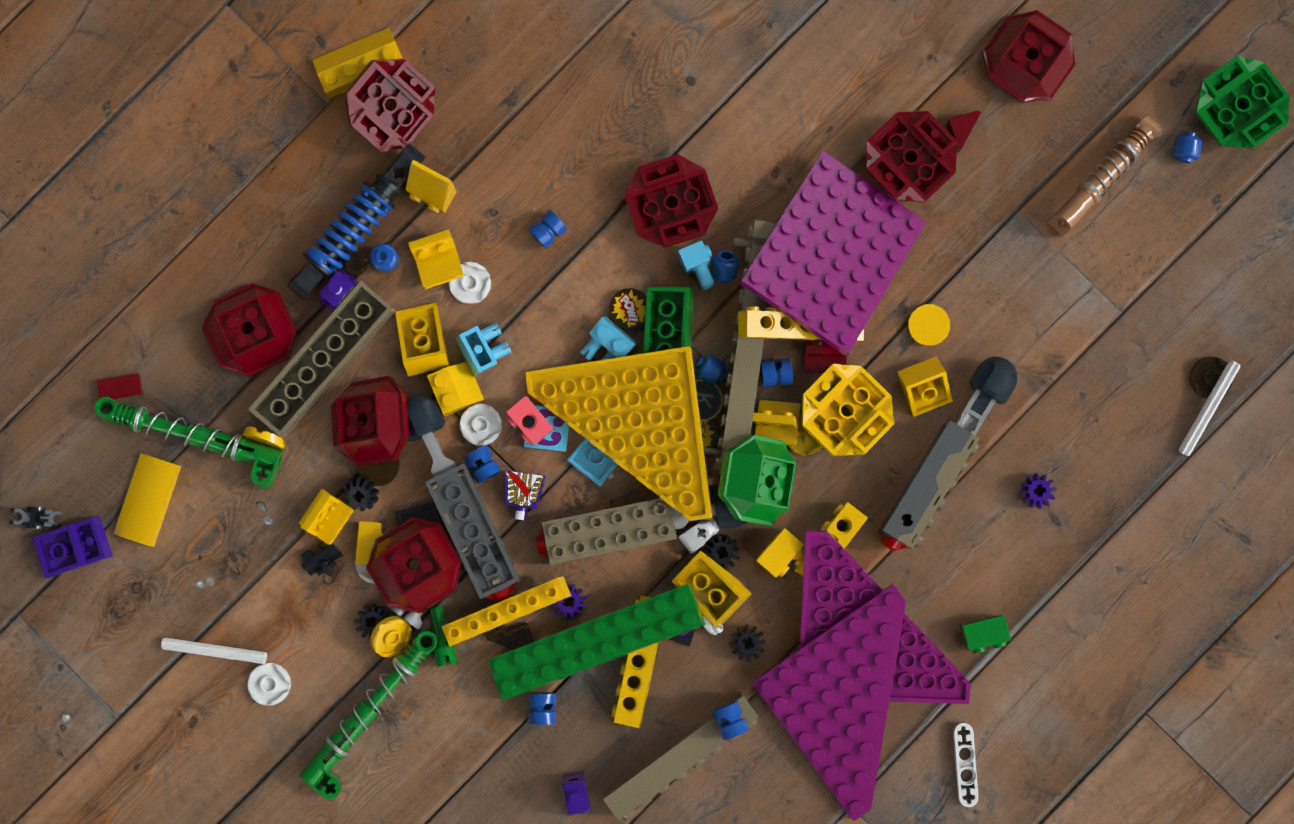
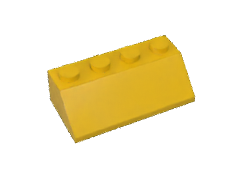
[313,27,403,99]

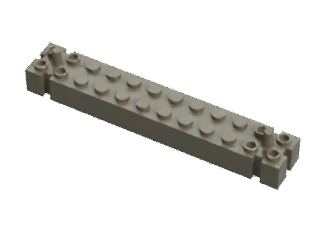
[704,220,776,476]

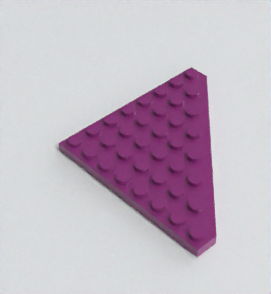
[800,530,971,704]
[752,583,906,821]

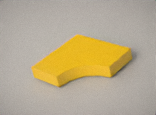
[355,521,384,565]

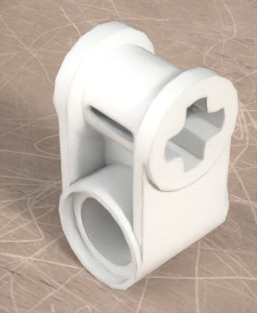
[678,517,719,554]

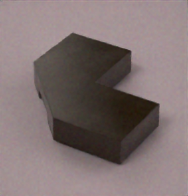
[484,622,535,650]

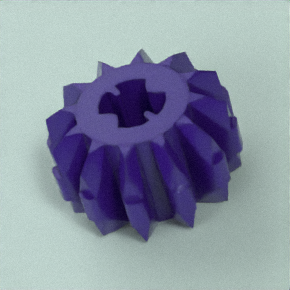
[1019,473,1057,509]
[551,584,587,620]

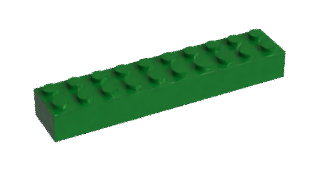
[488,584,706,700]

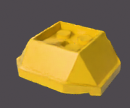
[801,364,894,456]

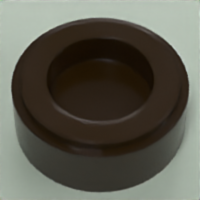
[344,255,366,276]

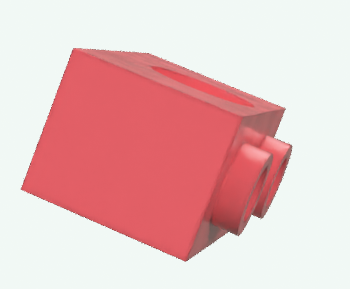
[507,396,554,445]

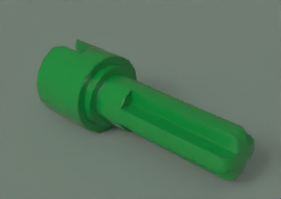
[430,606,458,667]

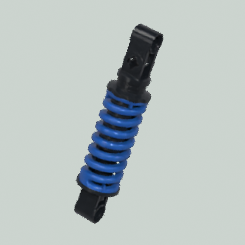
[287,143,426,300]

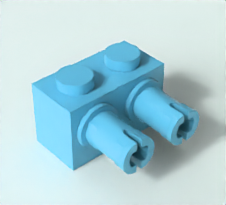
[678,241,714,291]
[580,316,638,360]
[454,322,511,377]

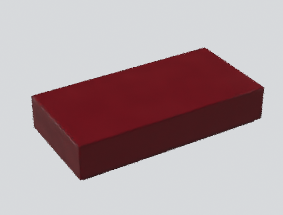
[97,373,144,400]

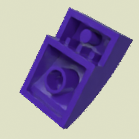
[32,517,113,579]

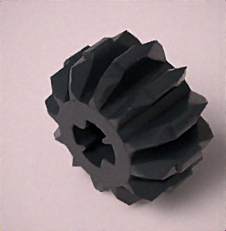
[343,475,380,512]
[705,535,740,570]
[354,604,390,639]
[730,625,766,661]

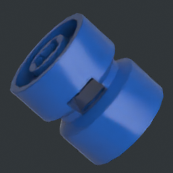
[528,209,568,249]
[760,357,793,388]
[463,445,502,484]
[528,692,556,725]
[712,701,749,740]

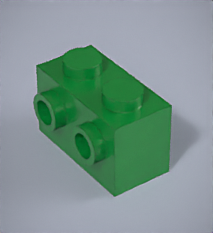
[960,615,1011,654]

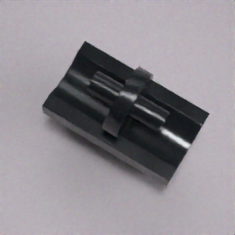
[301,541,343,577]

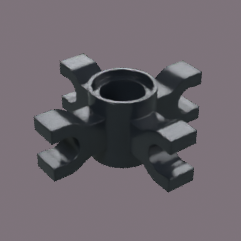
[9,506,62,529]

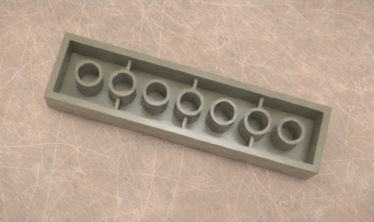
[248,281,396,439]
[603,693,759,821]

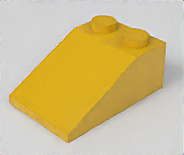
[406,160,457,213]
[395,303,449,377]
[672,551,751,627]

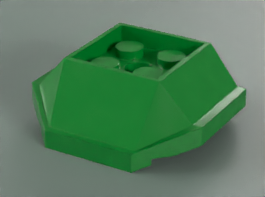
[1195,56,1290,150]
[718,434,796,526]

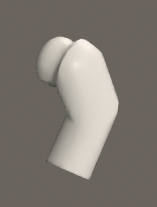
[701,612,723,635]

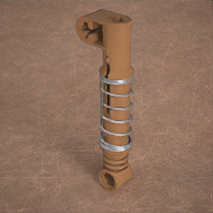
[1047,114,1163,236]

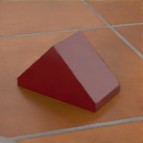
[946,110,981,153]

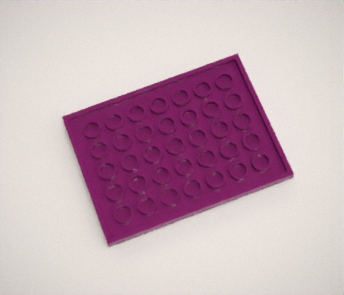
[739,151,926,356]

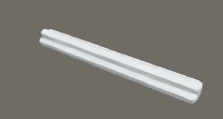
[1179,360,1240,456]
[161,638,267,664]

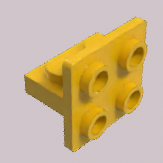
[752,400,801,446]
[299,489,354,545]

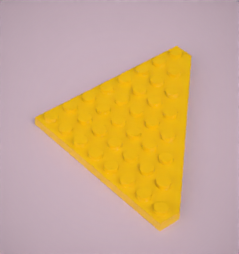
[525,346,712,521]

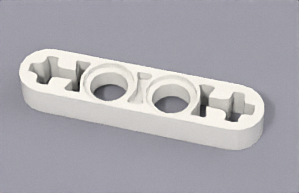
[953,722,978,807]

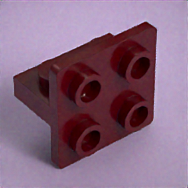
[804,340,849,373]

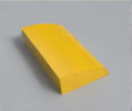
[113,453,181,547]

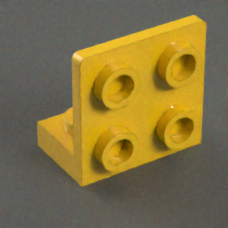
[409,229,464,289]

